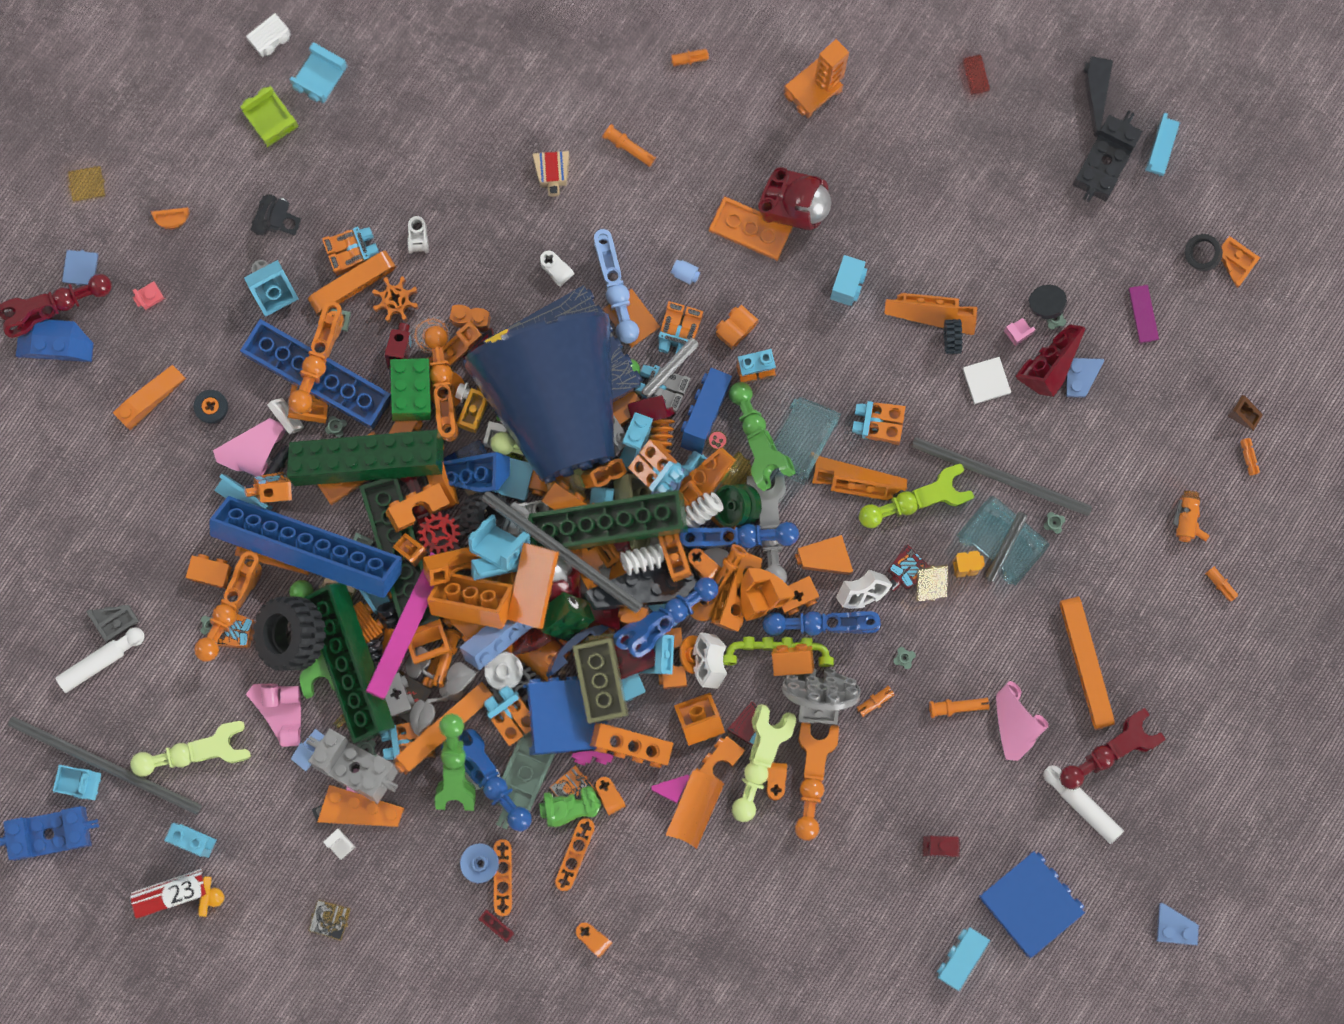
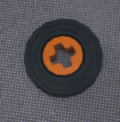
[194,390,228,424]

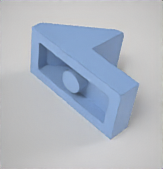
[291,729,324,771]

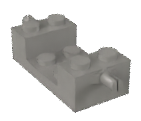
[306,728,399,804]

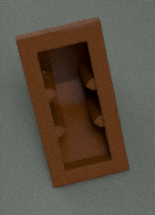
[1228,395,1263,431]

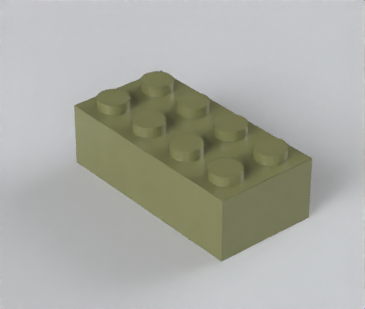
[573,638,629,724]

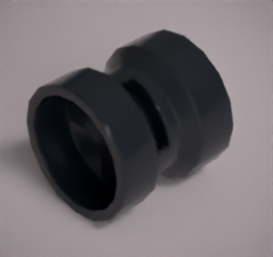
[377,602,399,629]

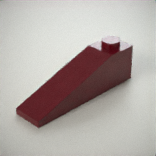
[1015,324,1085,397]

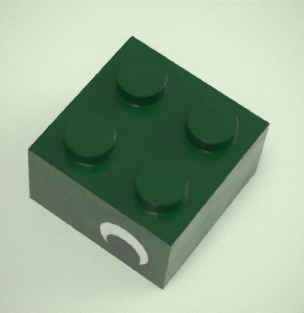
[541,592,595,641]

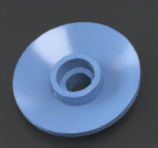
[460,844,499,883]

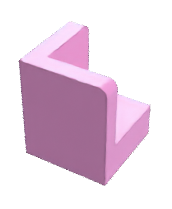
[1004,318,1036,346]

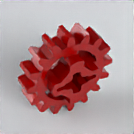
[418,512,461,554]

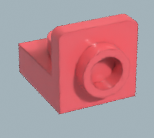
[132,281,165,310]

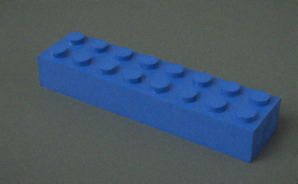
[240,319,391,430]

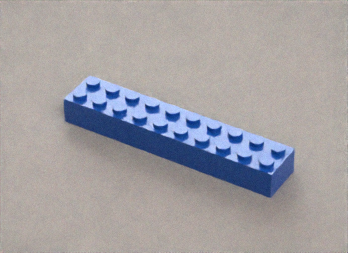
[209,496,402,598]

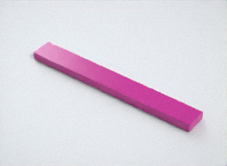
[366,552,435,700]

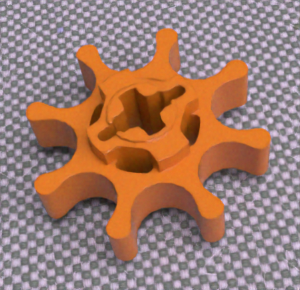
[373,276,419,323]

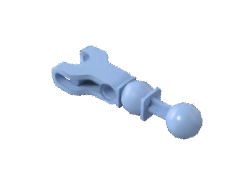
[594,229,639,343]

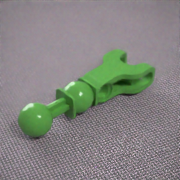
[729,382,795,491]
[290,580,336,699]
[435,713,476,811]

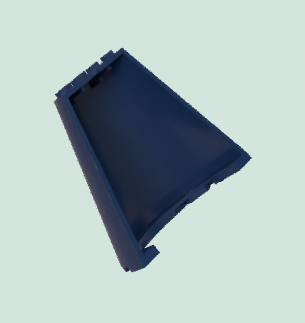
[463,312,615,484]

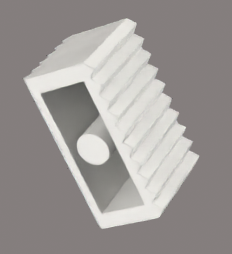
[246,13,291,57]

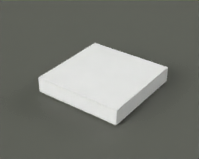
[963,357,1011,404]

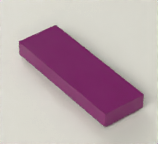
[1128,285,1159,344]

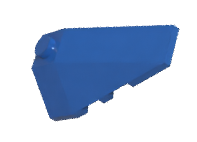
[443,452,510,493]

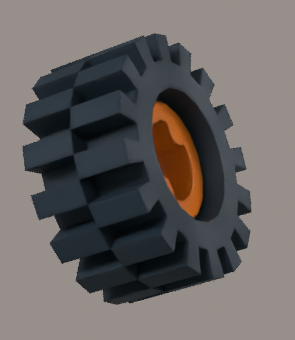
[944,319,963,354]

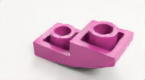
[572,751,613,766]

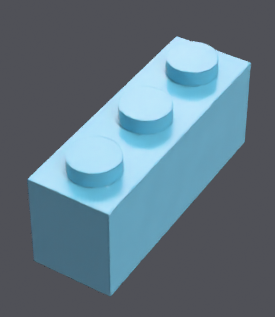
[937,927,990,991]

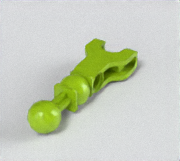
[859,464,974,528]

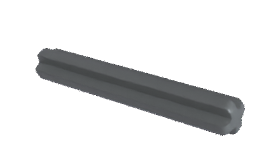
[985,511,1027,582]

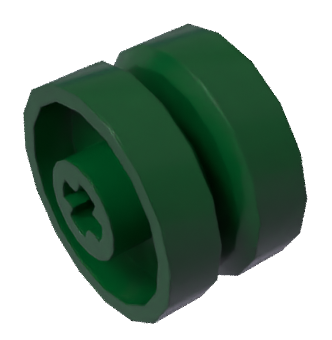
[715,484,762,527]

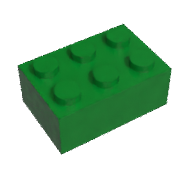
[390,358,431,421]

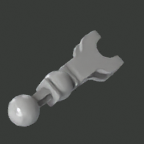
[746,473,787,583]

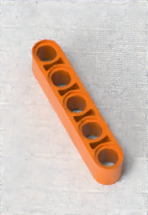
[307,251,396,316]

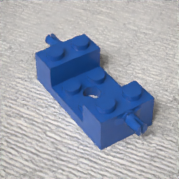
[0,806,99,861]

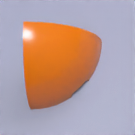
[740,568,794,621]

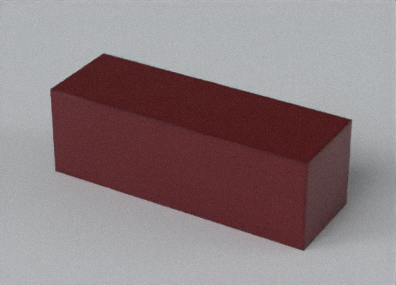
[479,909,515,943]

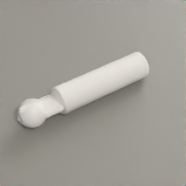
[56,628,145,693]
[1044,765,1124,844]

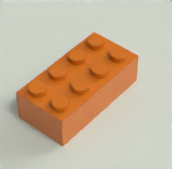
[427,574,514,629]

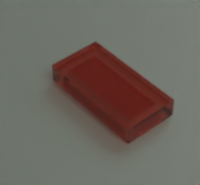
[962,54,990,95]

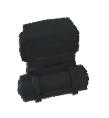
[251,194,301,236]

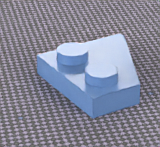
[1066,358,1104,397]
[1157,903,1199,945]

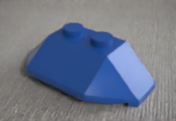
[16,320,94,362]

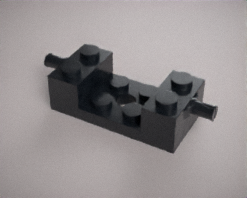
[1073,111,1143,202]

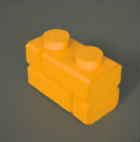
[457,388,488,434]
[953,551,985,578]

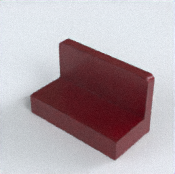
[628,395,674,421]

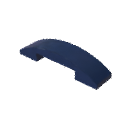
[546,625,609,678]

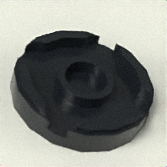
[1029,284,1067,320]

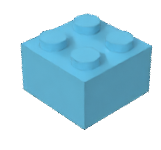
[830,255,868,306]
[244,260,299,317]

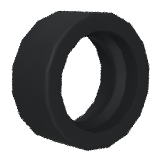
[1185,234,1223,271]

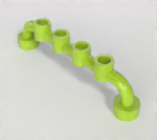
[723,637,834,667]

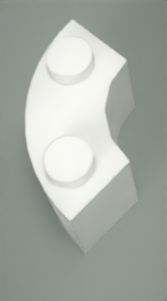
[836,570,892,609]
[693,633,727,689]

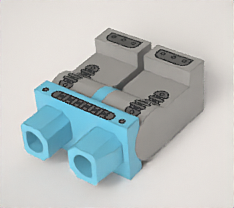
[634,365,691,415]

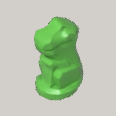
[539,786,601,827]

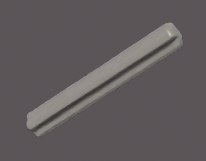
[641,338,698,398]

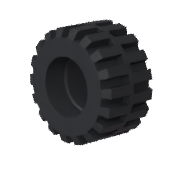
[460,492,510,536]

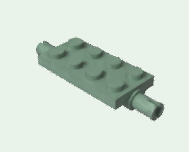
[492,732,556,829]

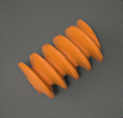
[649,419,675,453]

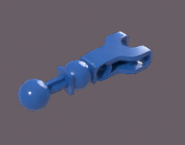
[680,522,799,550]
[613,577,719,657]
[762,611,881,636]
[441,729,532,832]

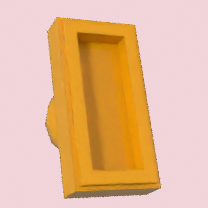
[198,876,224,917]

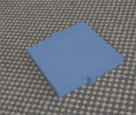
[62,250,98,286]

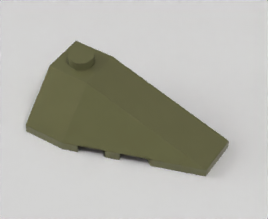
[613,474,652,550]

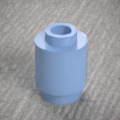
[671,260,700,285]

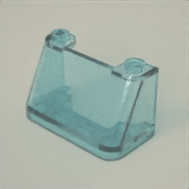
[774,397,842,486]
[956,496,1050,586]

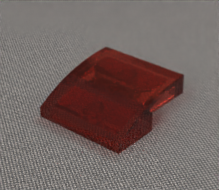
[512,627,551,655]

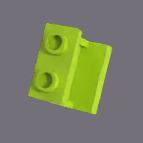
[240,86,299,147]

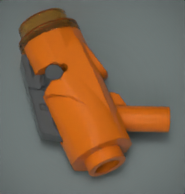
[1173,491,1209,542]

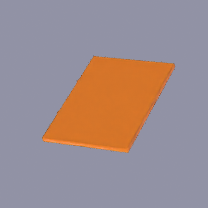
[603,289,660,348]

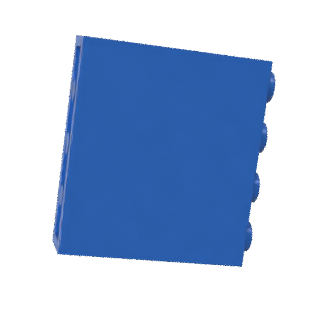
[523,676,608,755]
[978,851,1085,958]

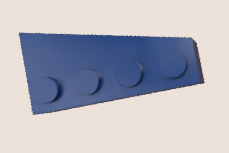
[680,368,732,455]

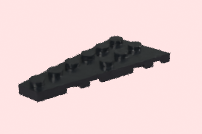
[584,557,699,611]

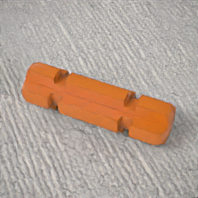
[1240,438,1260,476]
[422,655,441,688]

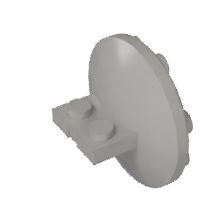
[782,668,861,725]

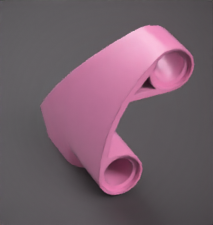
[213,418,286,476]
[996,681,1048,761]
[246,684,301,747]

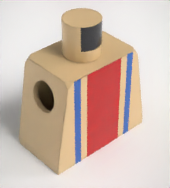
[533,151,570,196]

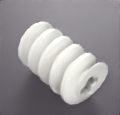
[686,492,723,528]
[620,544,664,576]

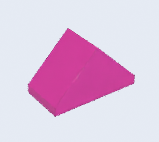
[651,775,689,804]

